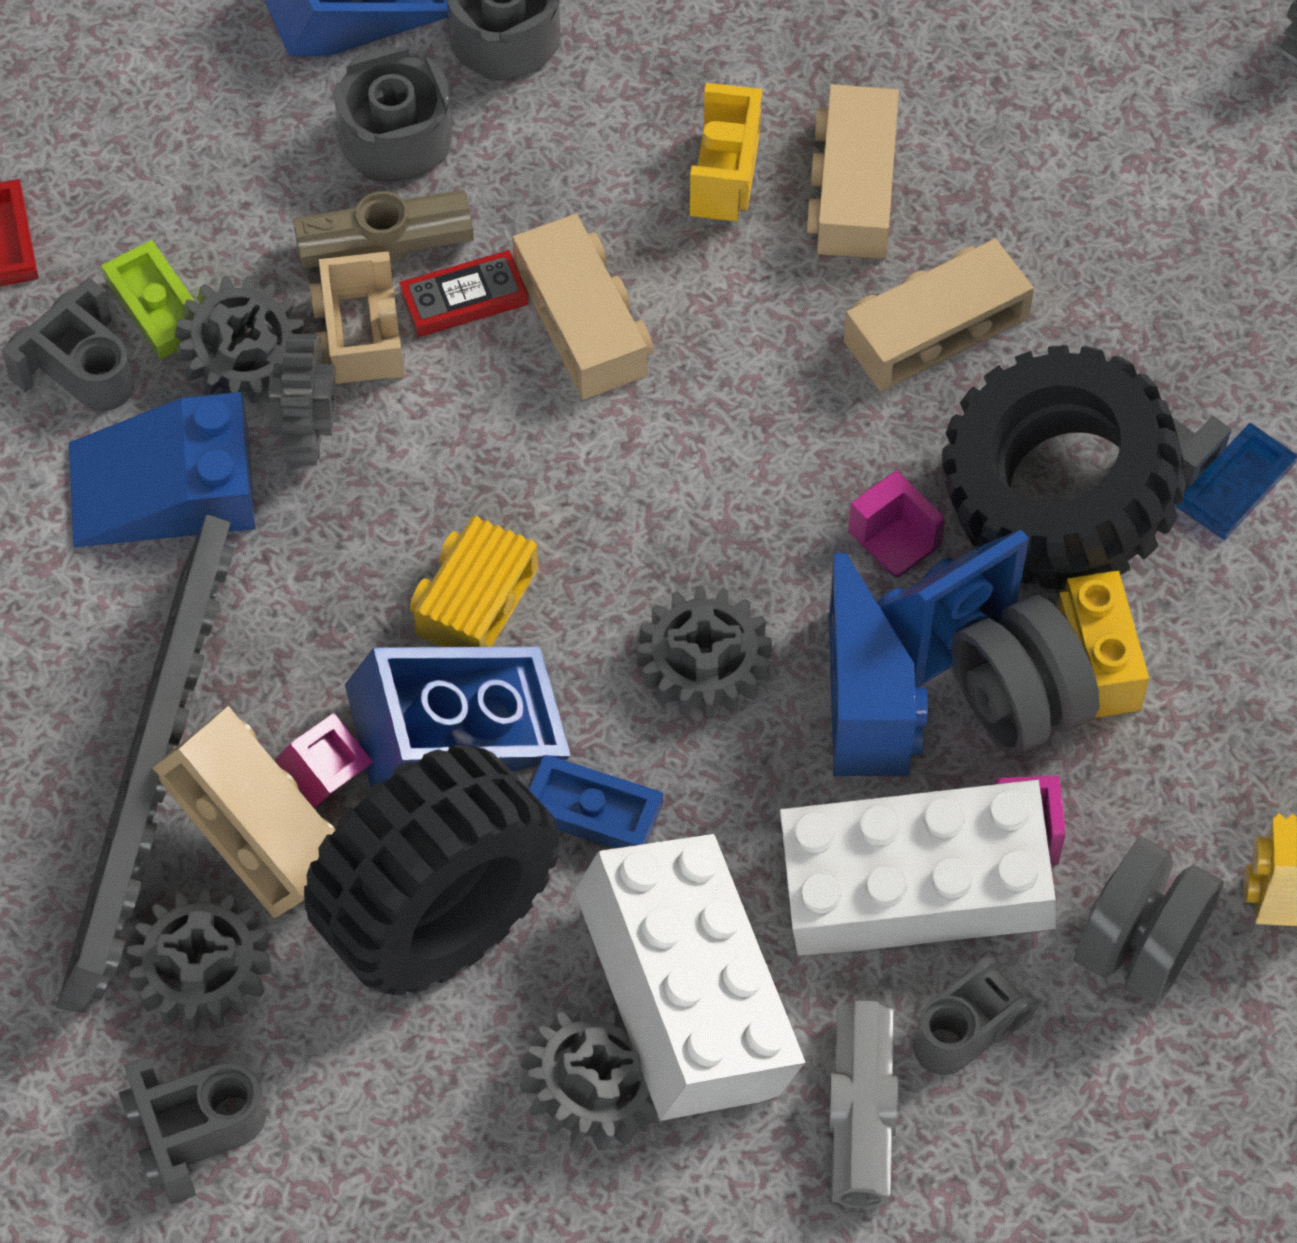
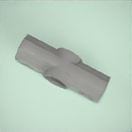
[828,1000,898,1208]

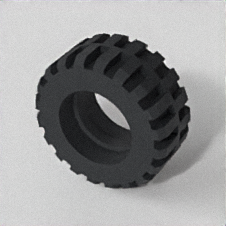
[942,345,1186,589]
[304,745,559,995]

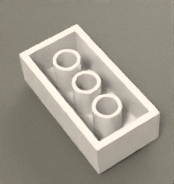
[780,780,1056,955]
[574,834,805,1121]

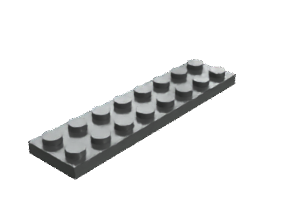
[56,515,235,1013]

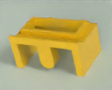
[690,83,763,222]
[1057,571,1149,718]

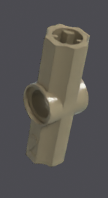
[293,190,474,270]

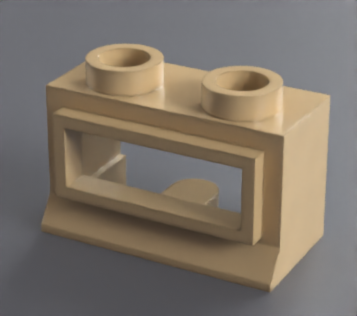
[310,251,405,384]

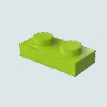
[101,240,204,360]

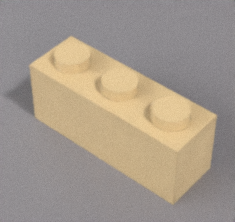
[807,84,899,259]
[512,213,653,400]
[844,238,1034,392]
[152,706,336,919]

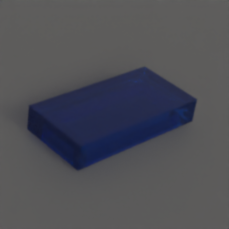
[1176,423,1297,541]

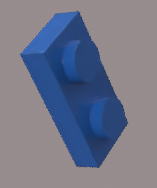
[529,754,663,849]

